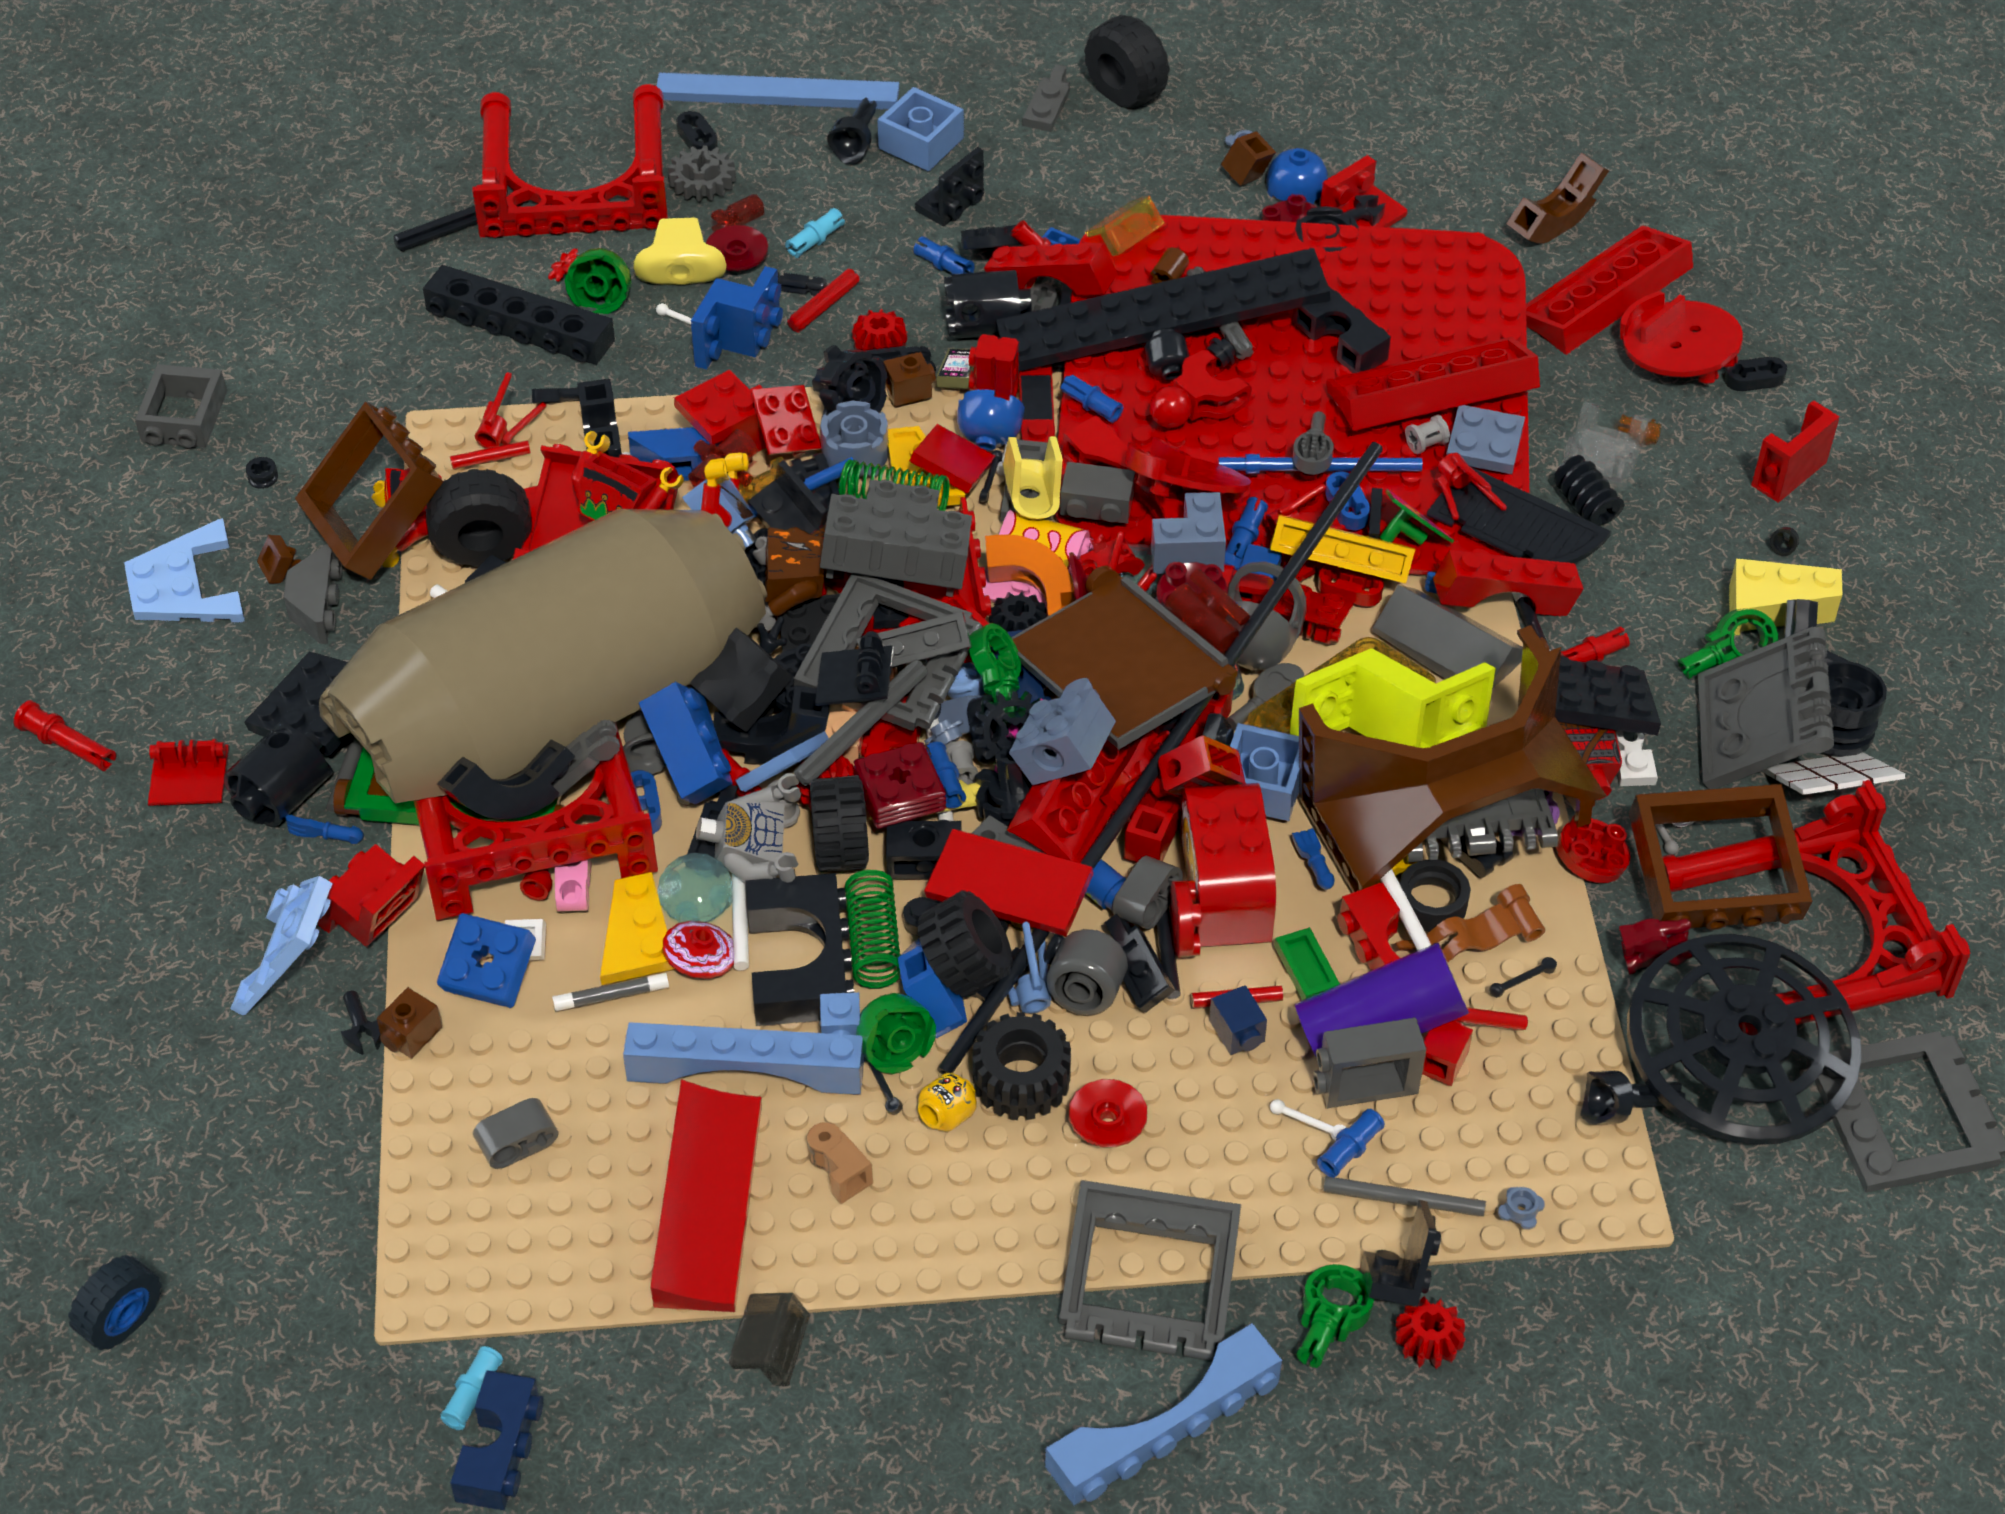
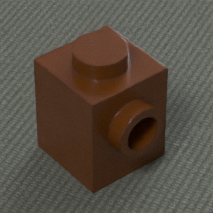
[1221,131,1276,186]
[883,352,936,407]
[377,987,442,1059]

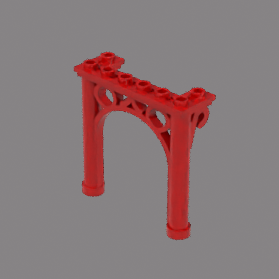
[473,84,668,238]
[414,722,658,920]
[1662,780,1970,1035]

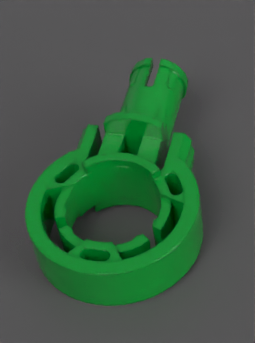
[1678,608,1778,679]
[969,623,1021,725]
[1297,1264,1374,1367]

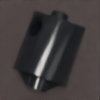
[944,270,1032,339]
[224,721,333,827]

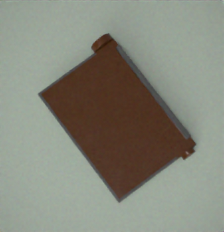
[1011,566,1239,750]

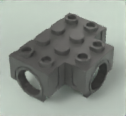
[820,480,972,597]

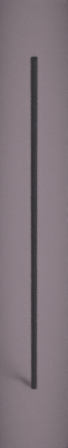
[937,442,1383,1075]

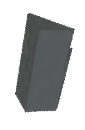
[1373,584,1523,689]

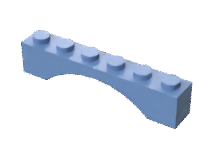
[623,1022,864,1095]
[1045,1324,1282,1505]

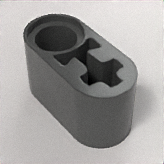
[1112,856,1183,929]
[473,1098,559,1169]

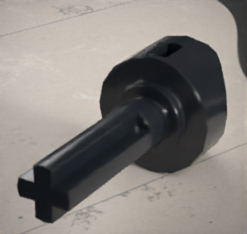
[827,98,877,165]
[1580,1070,1686,1125]

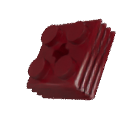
[854,742,946,828]

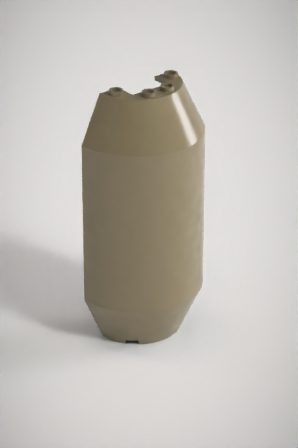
[319,509,767,803]

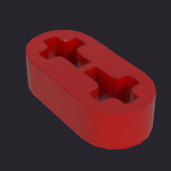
[1318,564,1384,607]

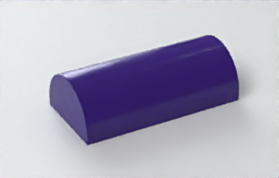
[1295,942,1469,1059]

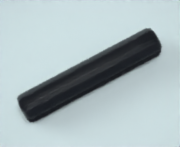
[393,205,478,251]

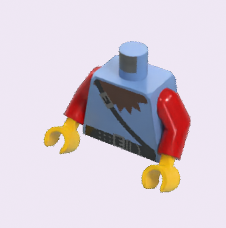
[682,452,757,549]

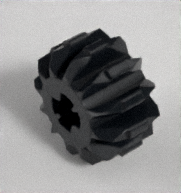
[989,590,1047,632]

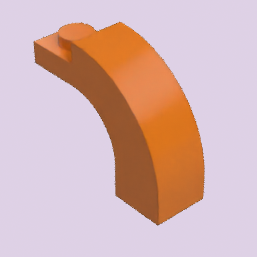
[985,534,1075,616]

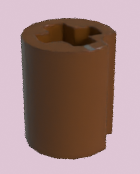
[1150,248,1189,284]

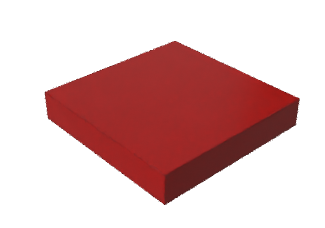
[909,424,995,494]

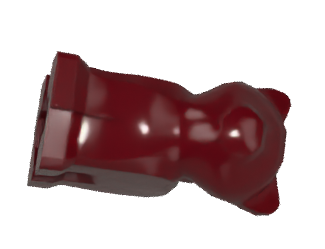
[1619,918,1693,975]

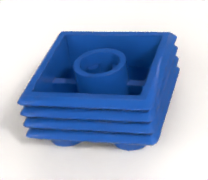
[437,913,536,1008]

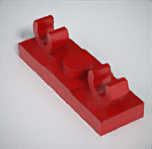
[1100,729,1170,824]

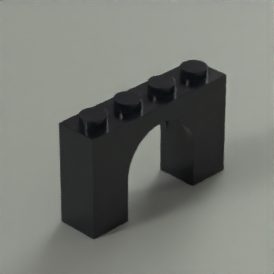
[745,873,854,1026]

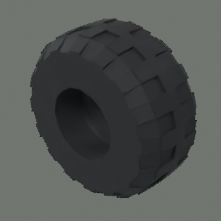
[1084,15,1170,109]
[426,469,532,567]

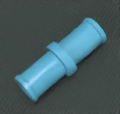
[785,208,845,258]
[440,1346,503,1430]

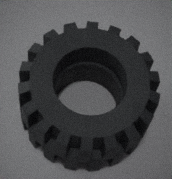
[810,775,869,872]
[918,890,1013,997]
[973,1012,1071,1120]

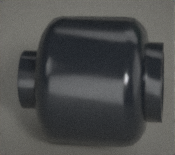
[1144,329,1190,381]

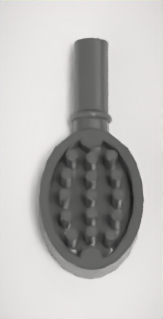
[1293,412,1334,474]
[1227,663,1304,730]

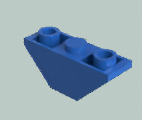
[628,427,732,481]
[898,939,967,1039]

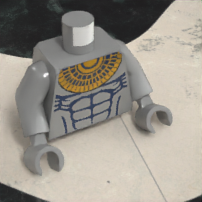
[696,773,801,883]

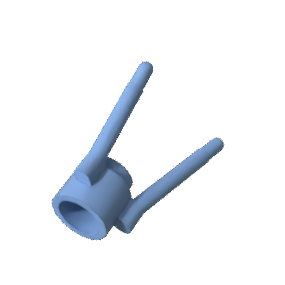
[1008,922,1052,1014]

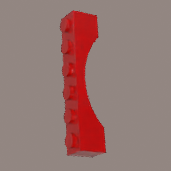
[1063,415,1184,519]
[1124,690,1233,862]

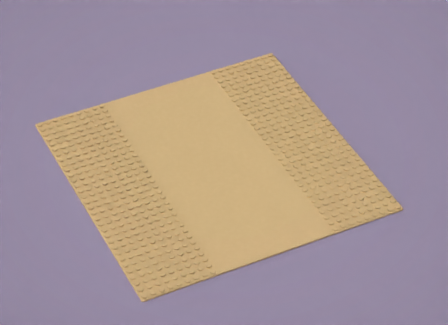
[374,372,1674,1345]

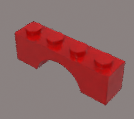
[984,242,1118,295]
[1433,550,1584,616]
[1337,882,1400,971]

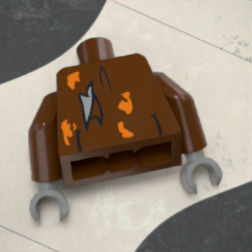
[753,527,845,631]

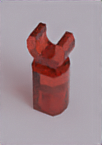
[711,194,764,232]

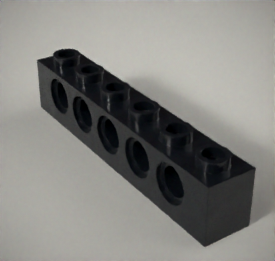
[423,264,615,365]

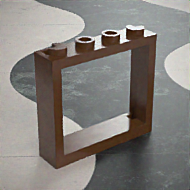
[295,401,443,580]
[1629,784,1813,930]

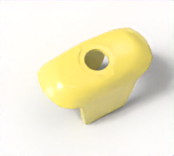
[633,218,727,285]
[1003,436,1063,520]

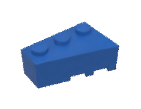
[639,682,733,805]

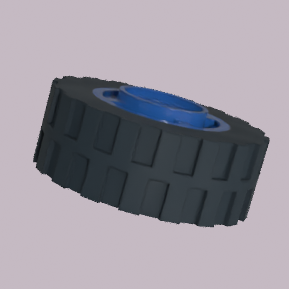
[68,1255,162,1350]

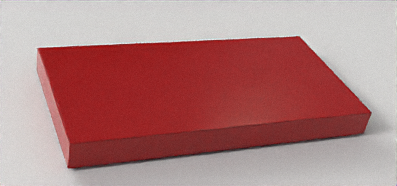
[924,829,1094,937]

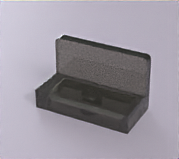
[728,1292,810,1386]

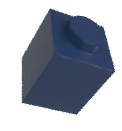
[1209,985,1267,1055]

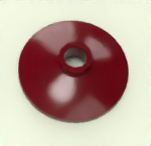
[706,225,768,271]
[1069,552,1090,600]

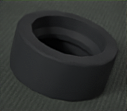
[1399,859,1471,932]

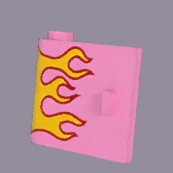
[983,510,1094,617]

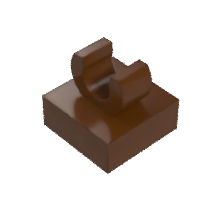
[257,535,302,584]

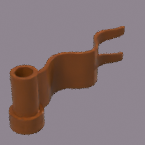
[1395,884,1546,962]

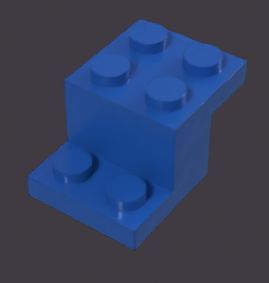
[691,266,783,370]

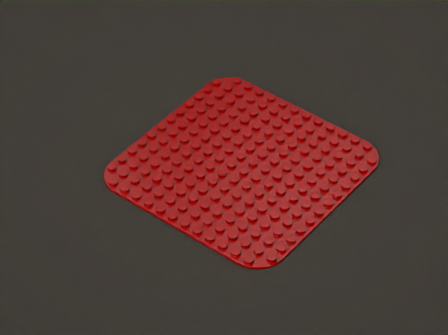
[1054,213,1530,575]

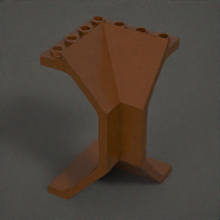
[1299,625,1606,893]

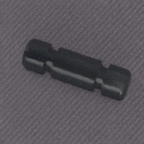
[777,272,827,296]

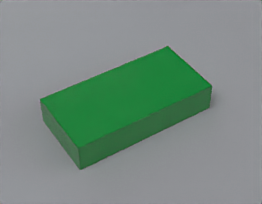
[1274,927,1340,1000]

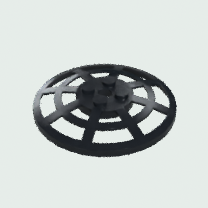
[1627,934,1862,1145]

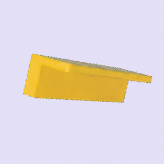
[1270,515,1415,584]

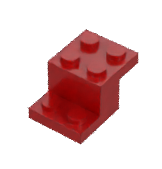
[674,369,766,457]
[318,844,425,947]

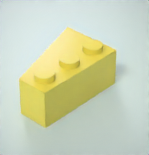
[1729,559,1843,635]

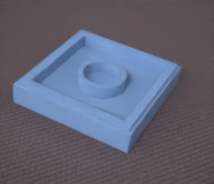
[735,731,829,792]

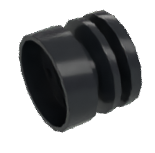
[1823,661,1887,757]

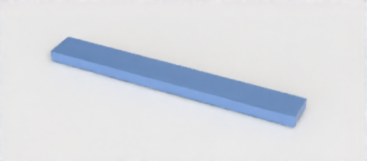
[657,73,899,109]

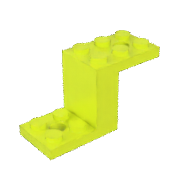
[1290,648,1496,748]

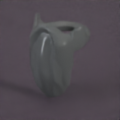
[623,710,666,774]

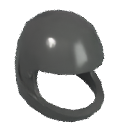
[1219,561,1307,671]

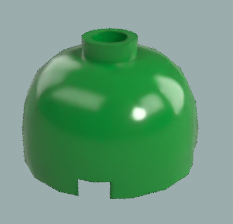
[565,248,631,314]
[856,993,936,1074]

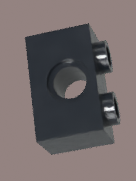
[886,820,962,879]

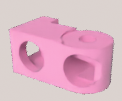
[555,859,592,912]

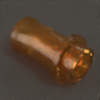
[1617,415,1662,445]

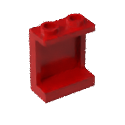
[1751,401,1840,503]

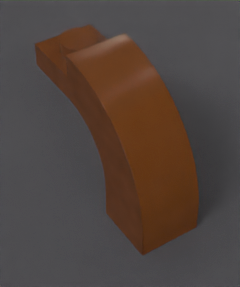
[1506,153,1609,243]

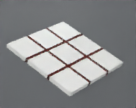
[1763,752,1905,795]

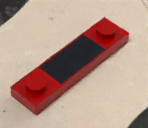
[1019,364,1055,443]

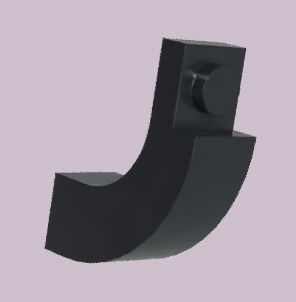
[713,685,829,764]
[437,739,575,819]

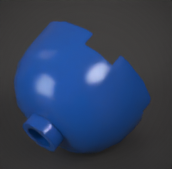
[1266,148,1328,204]
[957,390,1025,451]

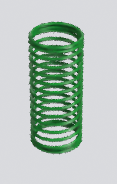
[839,459,950,511]
[845,870,901,988]

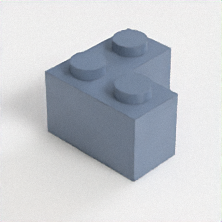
[1151,492,1226,574]

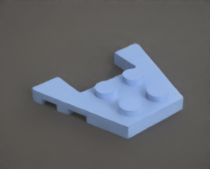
[124,519,244,622]
[231,876,332,1015]

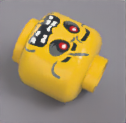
[918,1073,976,1132]

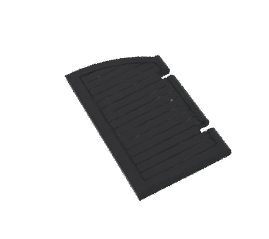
[1426,467,1611,563]

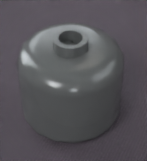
[1046,929,1128,1016]

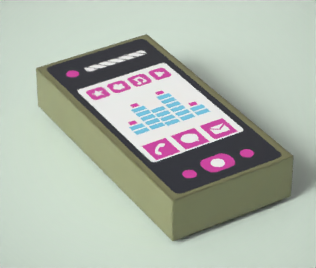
[936,348,974,389]

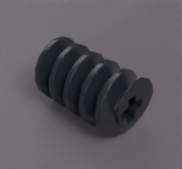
[1554,455,1625,526]

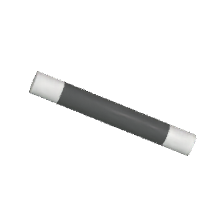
[552,973,669,1012]

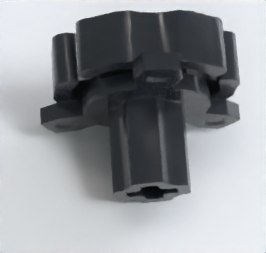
[812,345,887,416]
[975,745,1032,827]

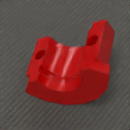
[1079,533,1145,576]

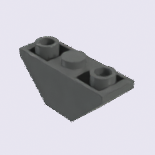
[284,545,342,644]

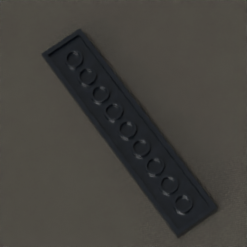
[996,248,1331,371]

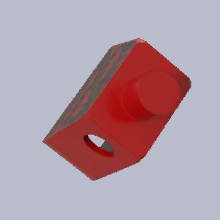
[1559,722,1622,800]
[1151,735,1246,798]

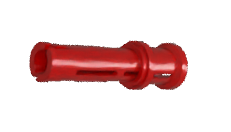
[13,700,116,771]

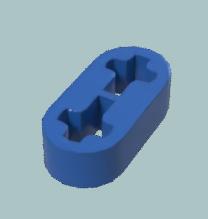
[1325,471,1370,530]
[631,770,662,834]

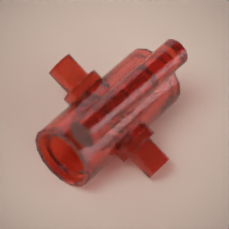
[688,429,758,488]
[1165,568,1250,653]

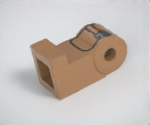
[807,1122,873,1204]

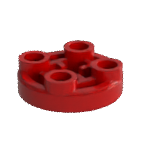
[1557,815,1630,883]
[1170,880,1202,957]

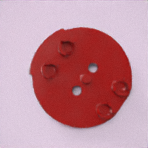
[1620,291,1743,384]
[1124,437,1251,504]

